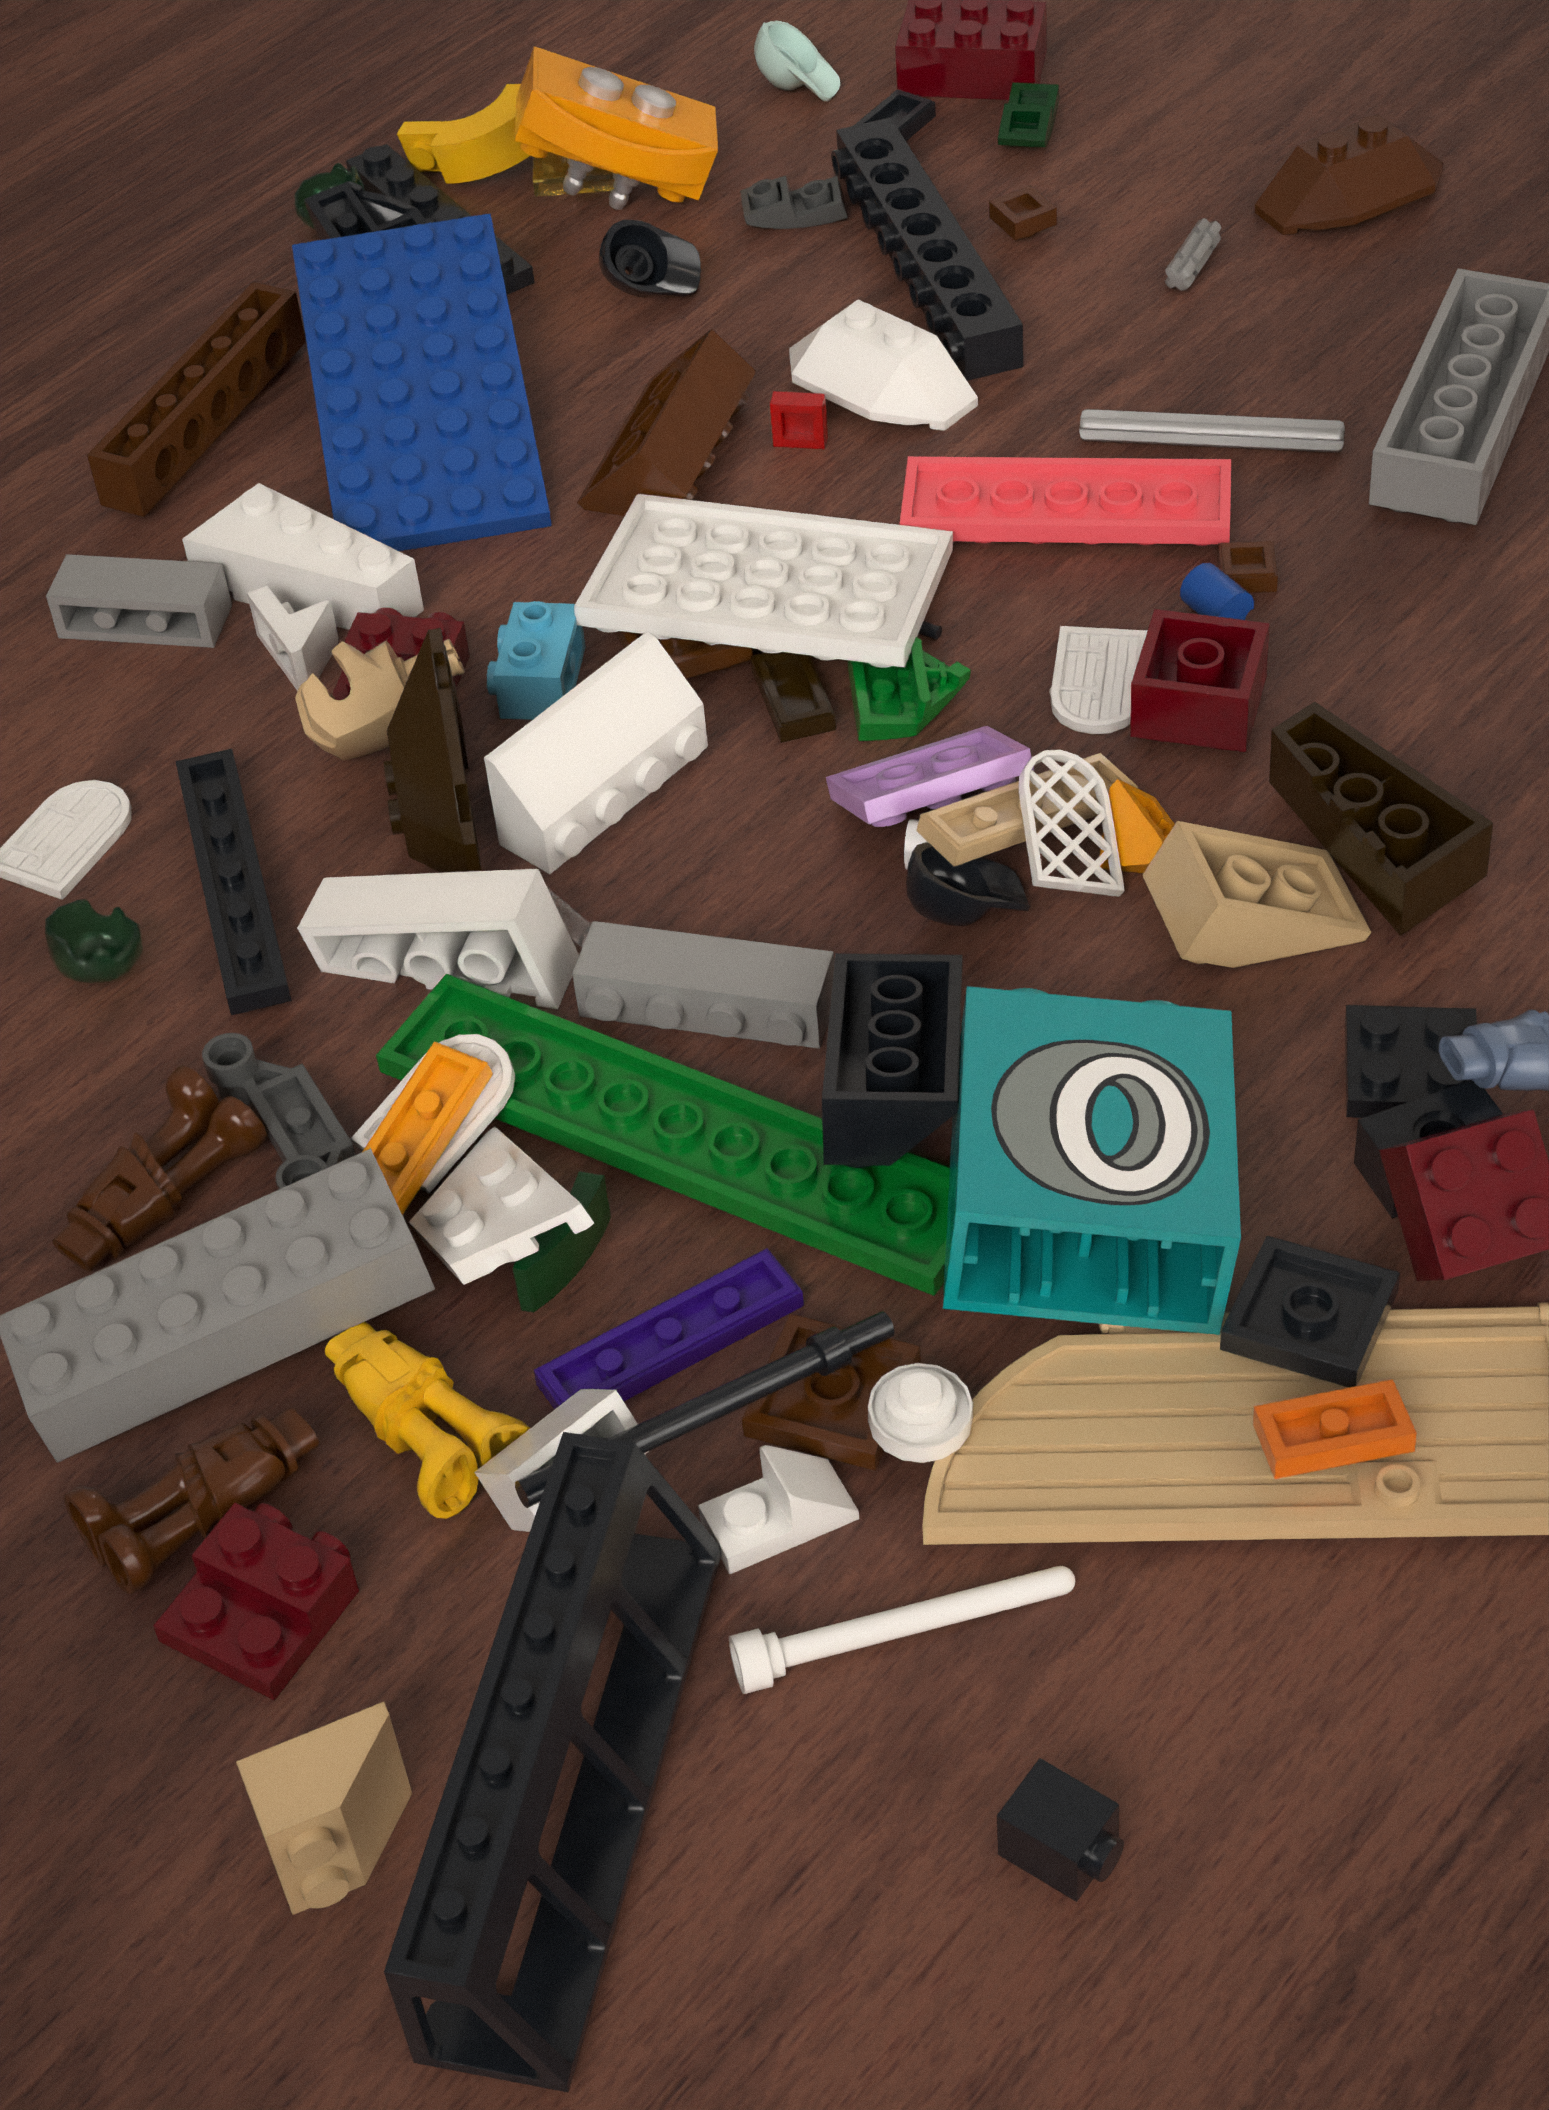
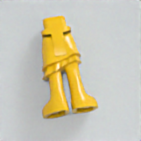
[325,1322,530,1519]

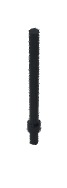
[515,1311,895,1508]

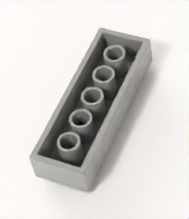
[1369,268,1549,525]
[0,1148,435,1463]

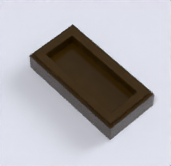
[751,652,836,743]

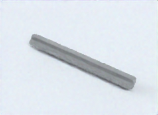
[1079,409,1345,453]

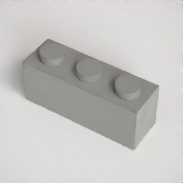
[46,554,232,648]

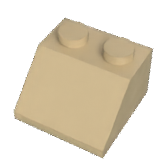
[236,1702,412,1915]

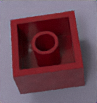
[1130,609,1270,752]
[1379,1109,1549,1281]

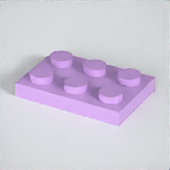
[826,726,1034,827]

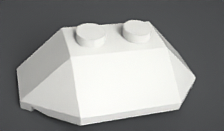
[789,300,978,431]

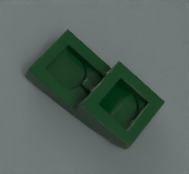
[998,82,1060,147]
[513,1171,611,1313]

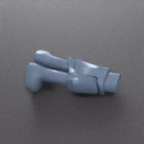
[1439,1009,1549,1091]

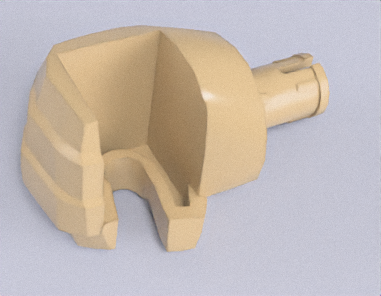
[295,639,465,761]

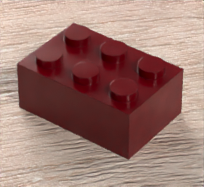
[895,0,1047,100]

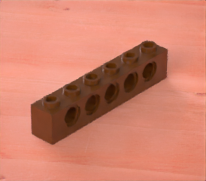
[87,282,306,517]

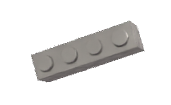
[572,921,834,1049]

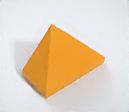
[1099,779,1175,873]

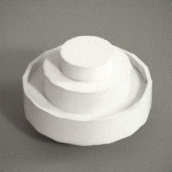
[868,1363,973,1463]

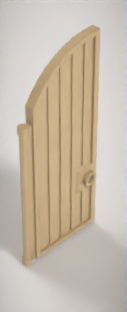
[922,1302,1549,1545]

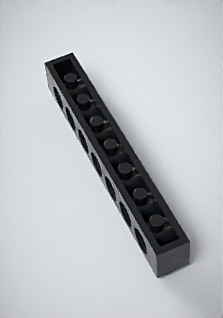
[831,117,1023,381]

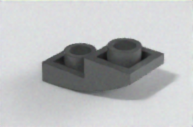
[740,175,848,229]

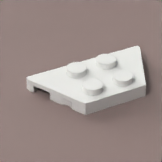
[409,1126,594,1285]

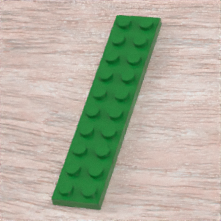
[376,974,950,1296]

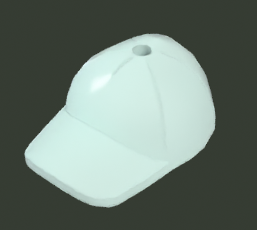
[754,20,840,102]

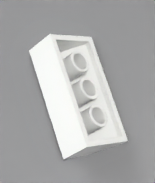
[484,631,708,874]

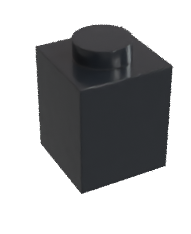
[997,1758,1124,1902]

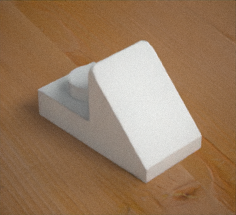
[247,585,338,691]
[698,1445,859,1574]

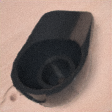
[599,219,701,297]
[906,842,1031,926]

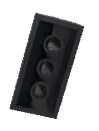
[822,953,963,1168]

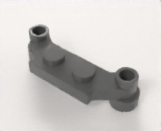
[202,1033,355,1190]

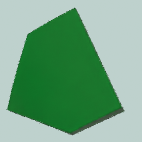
[848,637,971,741]

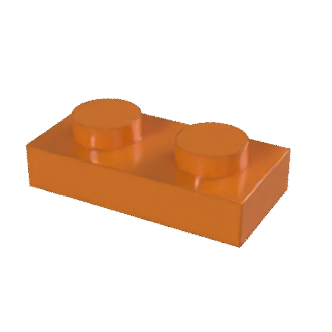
[1253,1379,1417,1479]

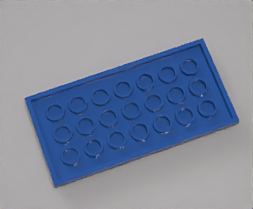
[292,213,552,551]

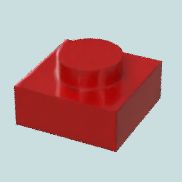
[770,391,828,449]

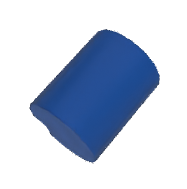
[1180,563,1254,620]

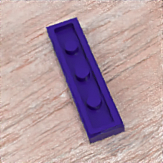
[534,1248,804,1410]

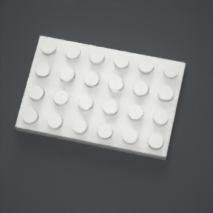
[574,494,953,668]

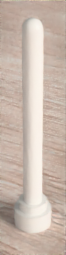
[729,1566,1075,1694]

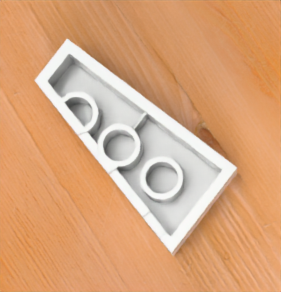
[182,483,424,630]
[297,869,579,1010]

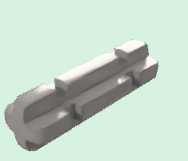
[1165,218,1221,291]

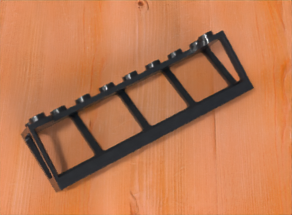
[384,1432,721,2093]

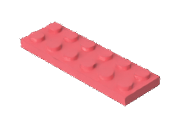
[899,456,1231,546]

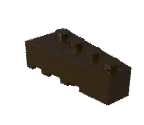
[1269,702,1493,936]

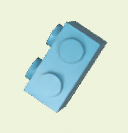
[487,601,586,720]

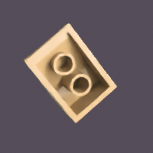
[1142,821,1371,968]

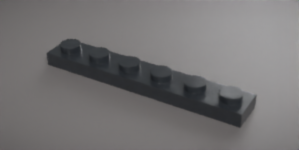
[346,144,535,295]
[175,749,292,1015]

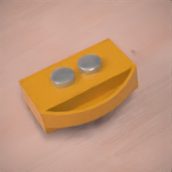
[515,46,718,210]

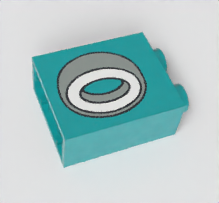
[943,986,1241,1335]

